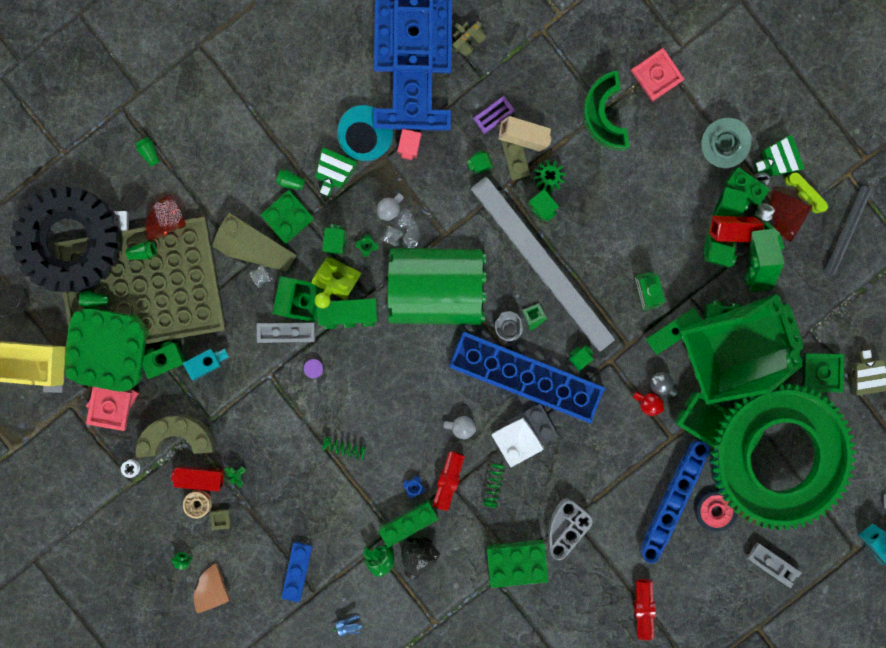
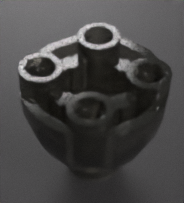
[401,537,440,579]

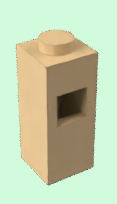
[498,116,551,151]

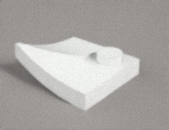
[491,417,544,467]

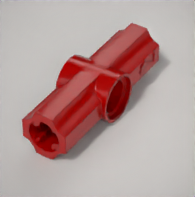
[432,451,465,511]
[634,579,656,640]

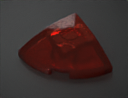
[769,190,812,242]
[145,195,186,241]

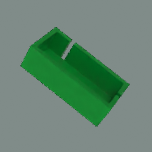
[673,391,764,453]

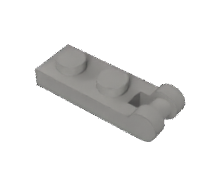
[746,542,801,588]

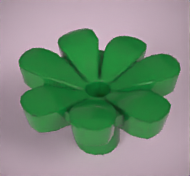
[224,466,246,488]

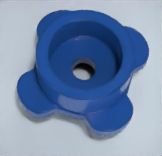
[403,476,425,498]

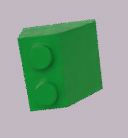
[272,276,323,322]

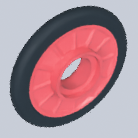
[695,490,737,532]

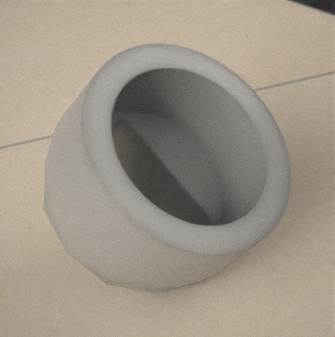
[753,172,770,186]

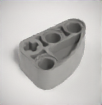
[548,498,593,560]

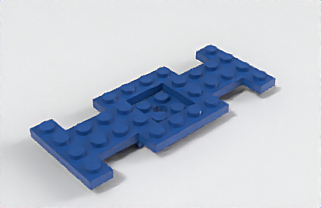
[373,0,452,131]

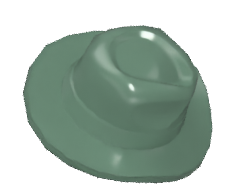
[701,118,751,168]

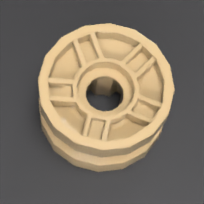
[183,490,212,519]

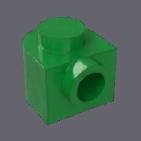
[466,150,493,175]
[569,345,594,371]

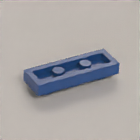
[281,541,313,603]

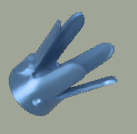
[333,614,362,637]

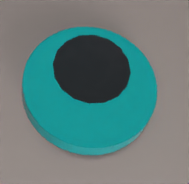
[337,105,393,161]

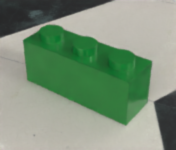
[379,500,439,548]

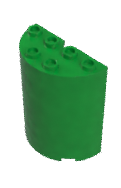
[388,248,486,325]

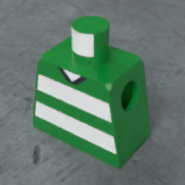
[753,135,805,177]
[315,147,358,197]
[634,271,665,311]

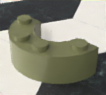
[136,414,217,457]

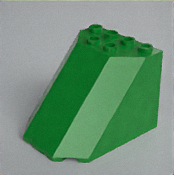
[681,294,803,404]

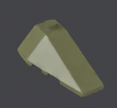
[212,213,297,272]

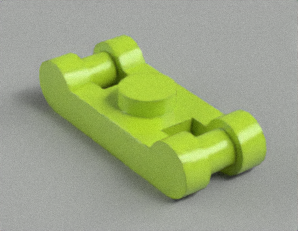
[784,173,828,214]

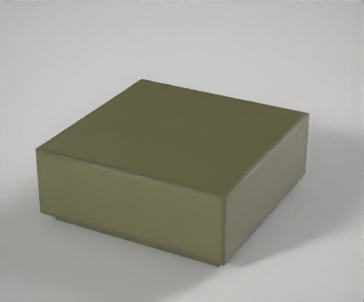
[210,508,232,530]

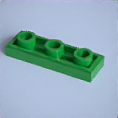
[645,308,703,355]

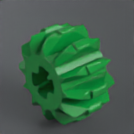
[533,160,566,193]

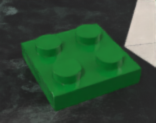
[261,190,315,244]
[803,353,844,393]

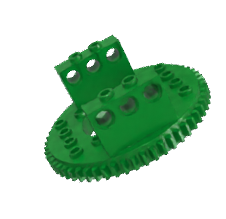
[710,383,856,531]

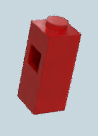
[709,216,764,242]
[171,466,224,492]

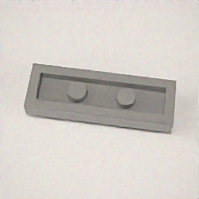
[257,323,315,343]

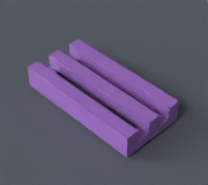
[473,96,515,134]

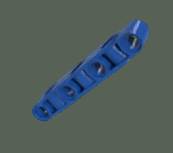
[640,440,710,563]

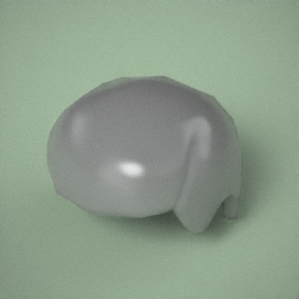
[495,311,524,342]

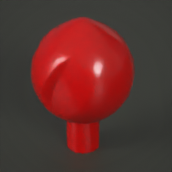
[633,391,664,416]

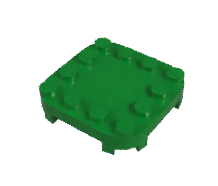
[65,307,149,391]

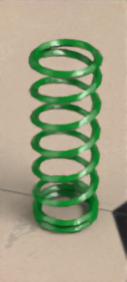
[322,436,366,461]
[483,464,506,508]

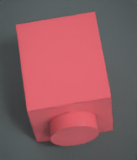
[397,129,422,160]

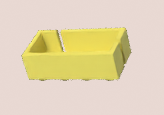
[0,341,66,386]

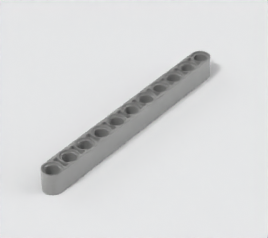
[471,176,615,352]

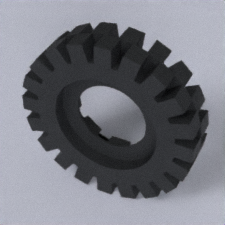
[10,186,123,293]

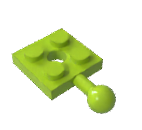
[312,256,362,308]

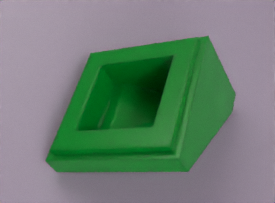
[522,303,547,331]

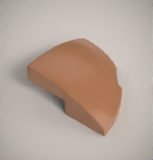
[194,563,231,614]

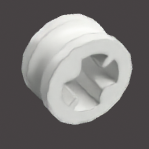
[755,203,775,221]
[121,459,140,478]

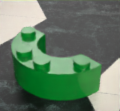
[582,70,630,151]
[704,187,749,268]

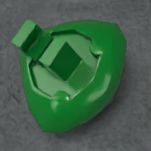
[363,545,395,577]

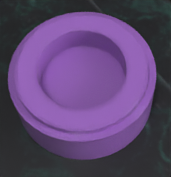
[304,359,324,378]

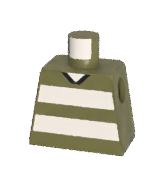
[850,349,886,396]

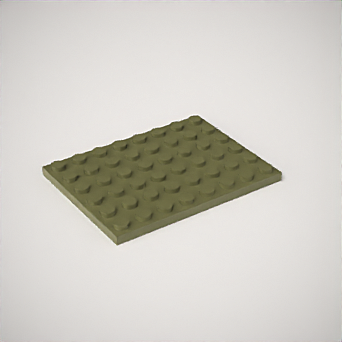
[54,217,226,344]

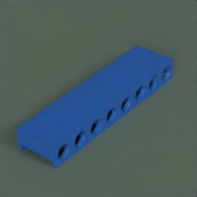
[449,331,605,424]

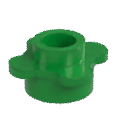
[355,234,378,257]
[171,552,193,570]

